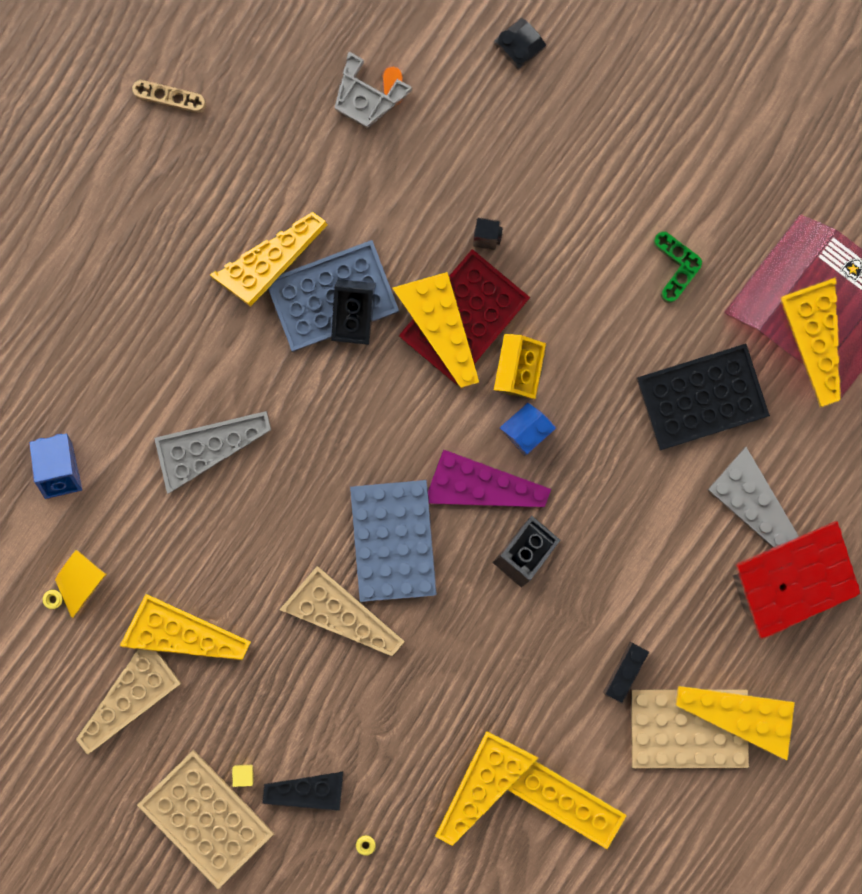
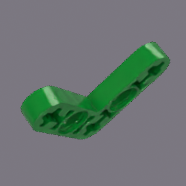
[654,232,702,303]

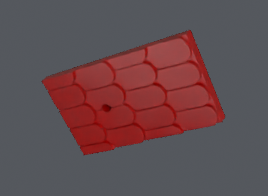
[733,521,861,639]

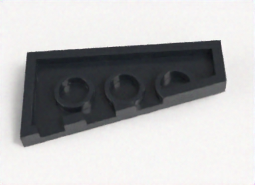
[262,771,343,811]

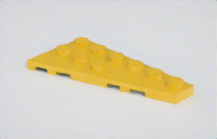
[210,212,327,307]
[392,272,479,388]
[780,278,840,407]
[435,731,539,846]

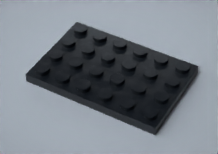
[636,343,770,451]

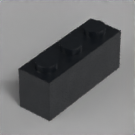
[473,218,503,250]
[603,642,649,703]

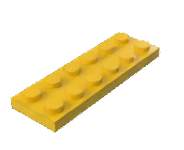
[508,761,627,849]

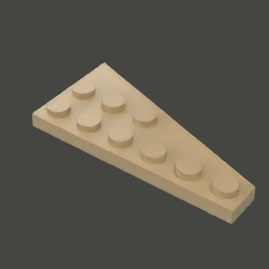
[280,566,405,656]
[76,649,182,755]

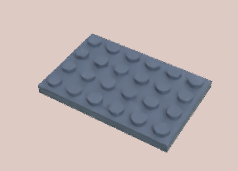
[268,240,399,352]
[350,480,437,602]

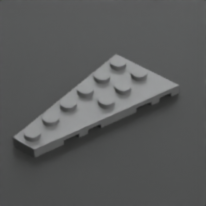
[154,411,271,494]
[708,447,799,548]

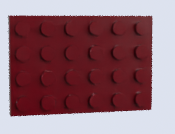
[398,249,531,385]

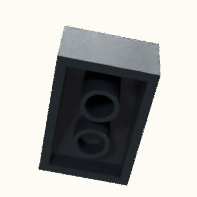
[331,279,376,345]
[492,515,561,588]

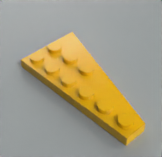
[120,594,251,660]
[676,686,795,760]

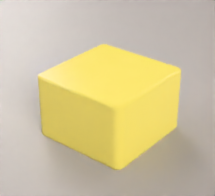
[232,765,254,787]

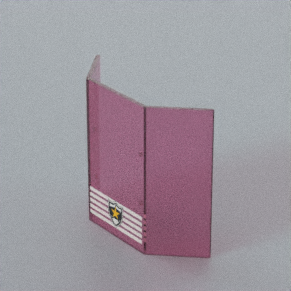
[724,214,862,399]

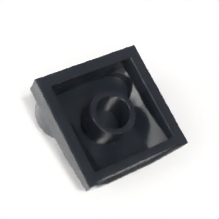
[493,18,547,71]

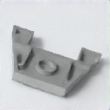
[335,52,412,129]

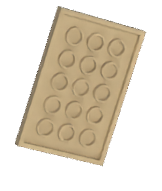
[631,689,749,768]
[137,750,274,889]

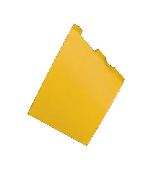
[55,550,107,618]

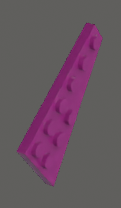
[428,449,551,507]

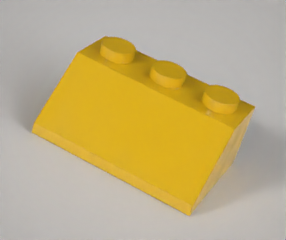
[494,334,546,399]

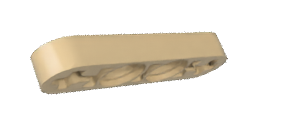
[132,80,206,113]

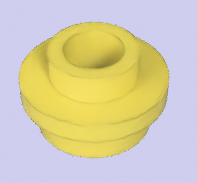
[43,590,63,609]
[356,836,375,856]

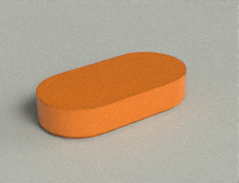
[383,67,403,105]

